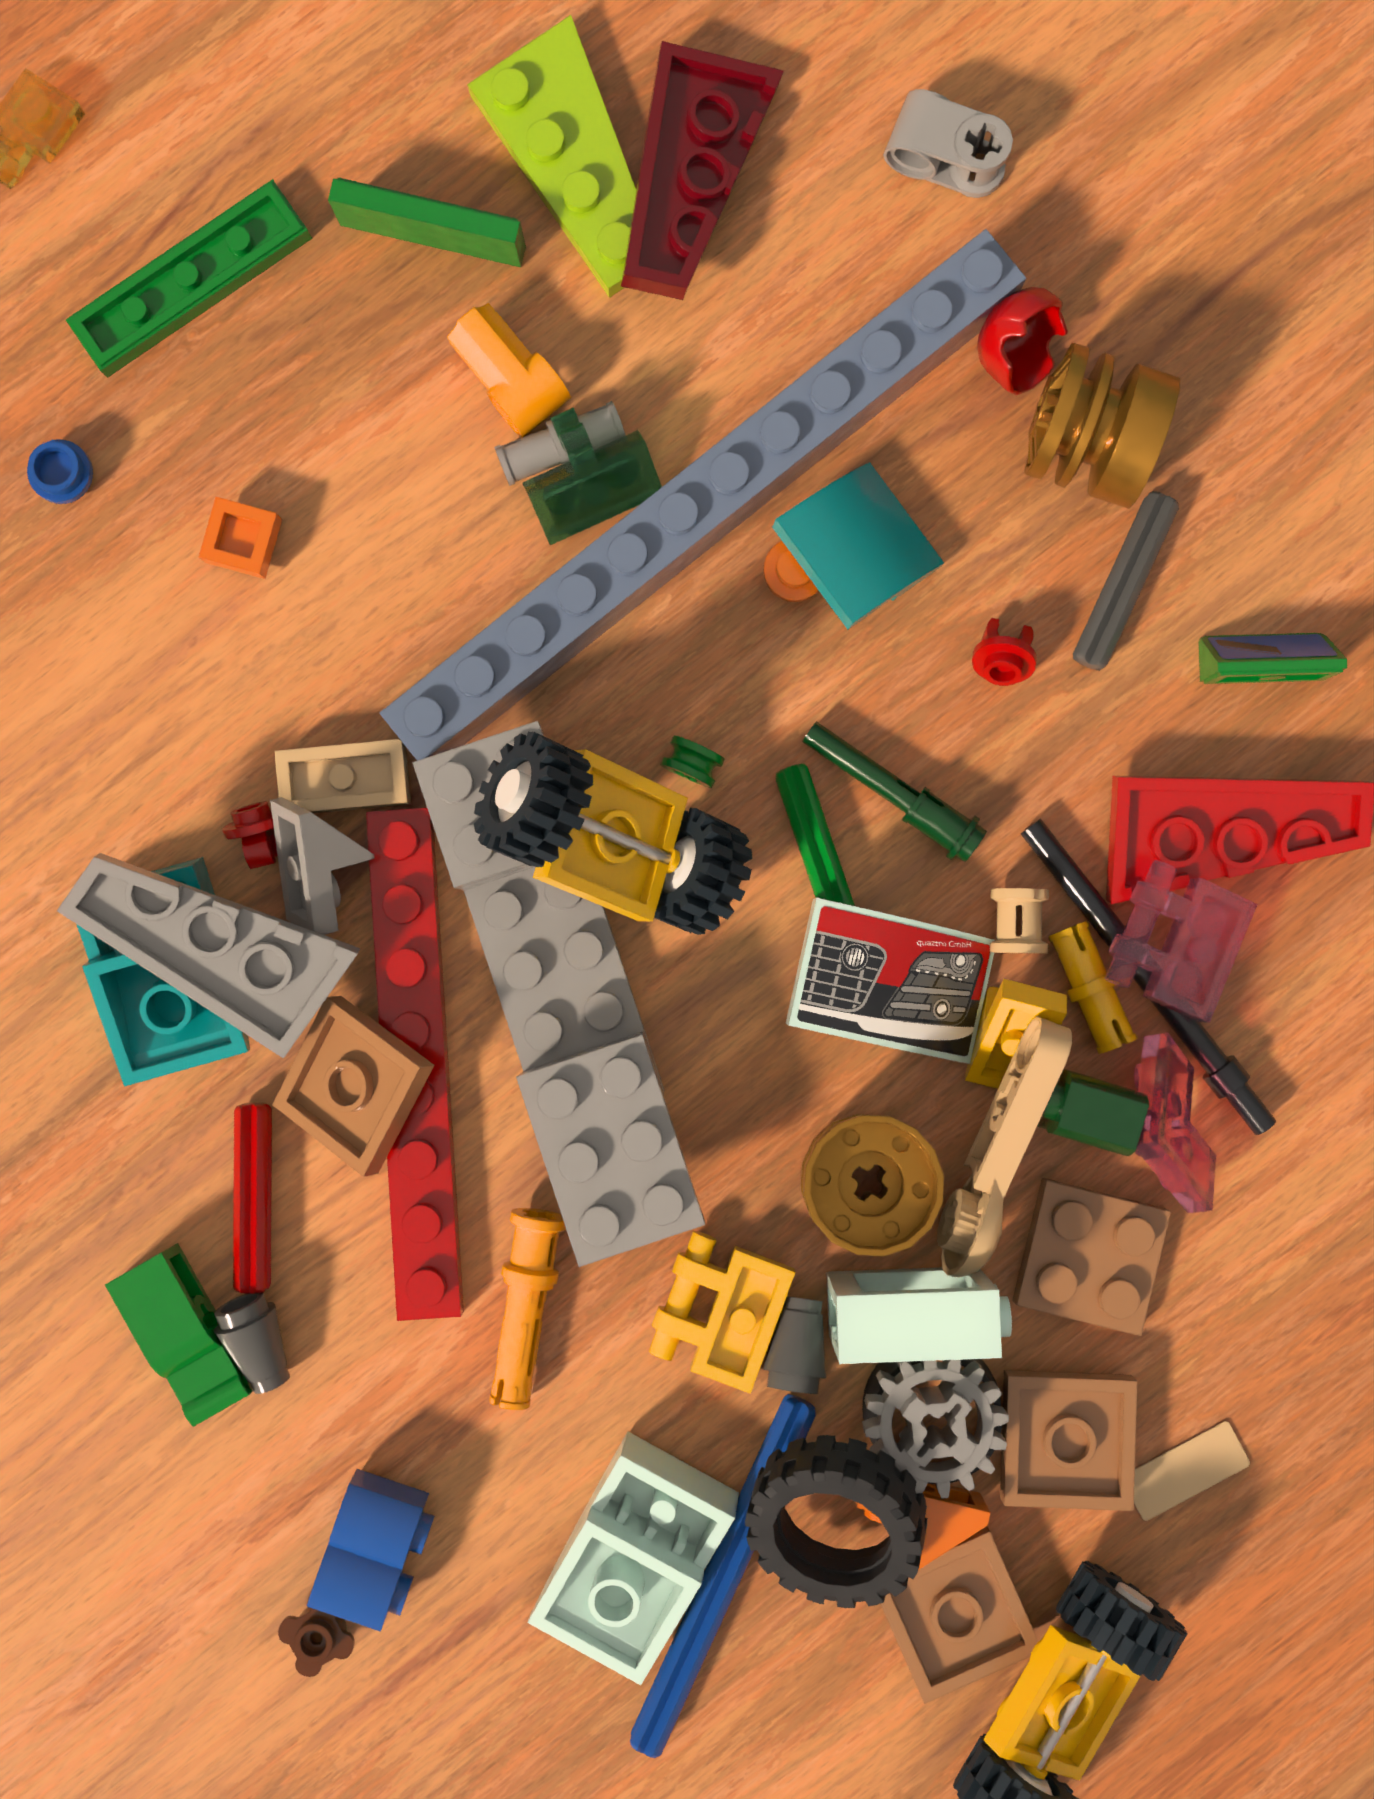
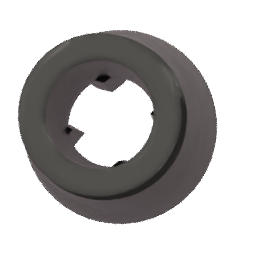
[214,1292,290,1394]
[763,1296,826,1394]

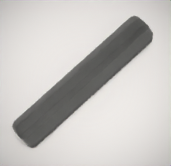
[1073,491,1179,671]

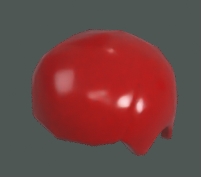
[977,287,1068,396]

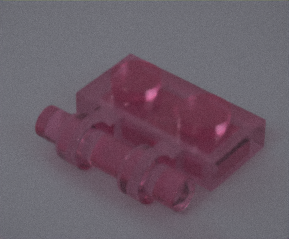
[1104,860,1258,1023]

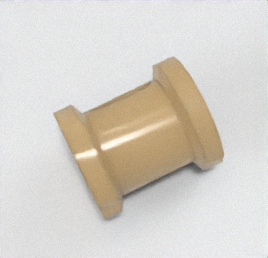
[990,888,1049,954]

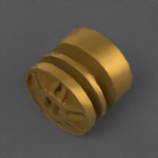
[1024,342,1181,509]
[800,1114,944,1256]

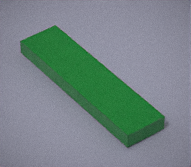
[66,179,312,378]

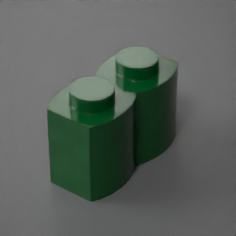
[1037,1069,1149,1156]

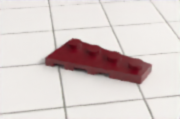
[621,41,784,300]

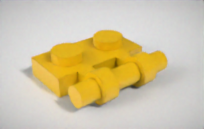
[649,1231,796,1394]

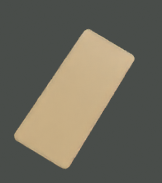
[1134,1421,1250,1521]

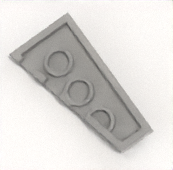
[57,853,360,1059]

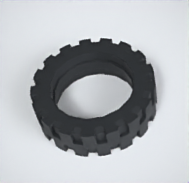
[745,1435,928,1608]

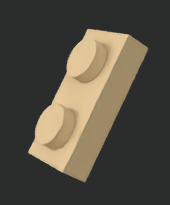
[275,739,411,814]

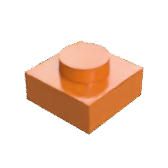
[198,497,282,579]

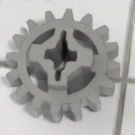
[862,1360,1009,1498]

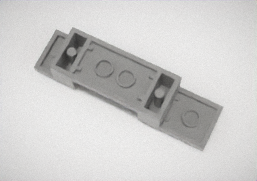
[412,721,705,1267]

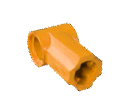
[447,303,571,438]

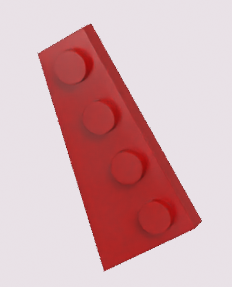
[1106,776,1374,904]

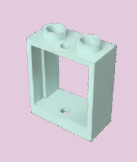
[826,1267,1012,1364]

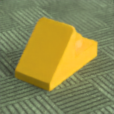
[965,979,1067,1089]

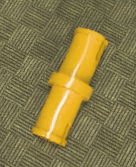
[1048,921,1138,1054]

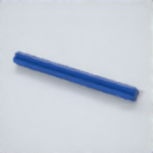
[630,1394,816,1758]

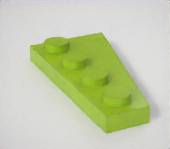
[467,15,636,298]

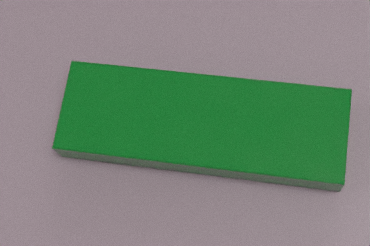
[328,178,526,267]

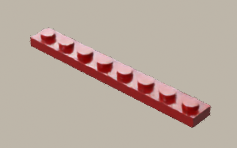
[366,808,464,1321]

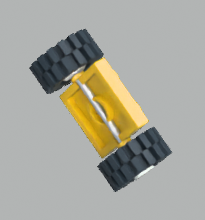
[474,731,752,935]
[953,1561,1187,1799]

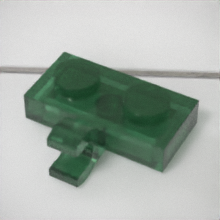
[522,408,662,545]

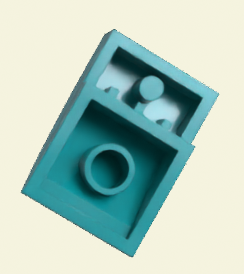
[76,857,250,1087]

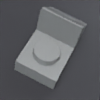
[270,797,374,935]

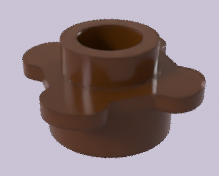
[278,1607,355,1677]

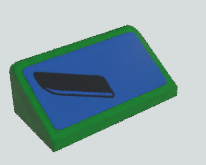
[1198,633,1347,684]

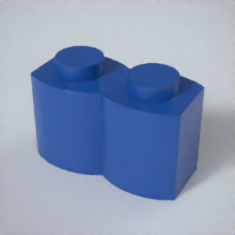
[307,1469,435,1632]

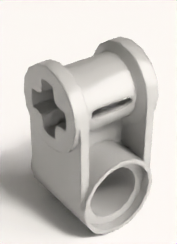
[883,89,1013,198]

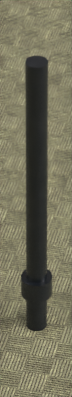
[1020,818,1276,1135]

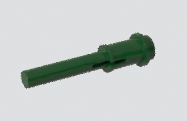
[802,721,987,862]

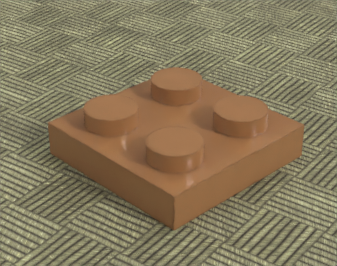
[272,996,434,1177]
[1012,1178,1171,1336]
[1000,1370,1137,1511]
[881,1526,1039,1704]

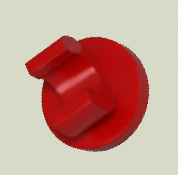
[972,618,1037,686]
[222,801,278,870]

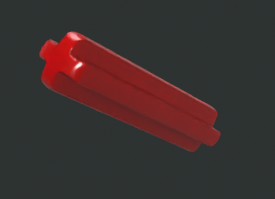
[233,1103,272,1294]

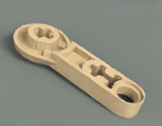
[937,1016,1072,1278]

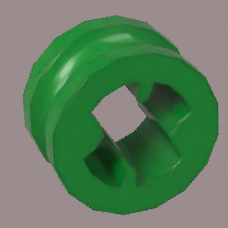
[660,735,725,788]

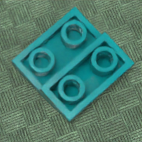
[772,462,944,630]

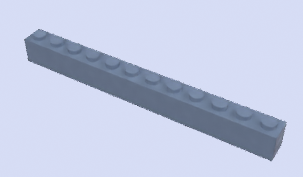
[379,229,1027,761]

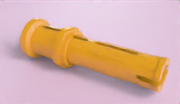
[489,1208,566,1410]

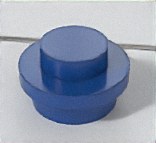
[27,439,93,504]

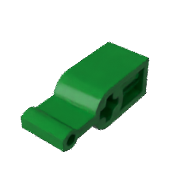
[105,1243,253,1427]

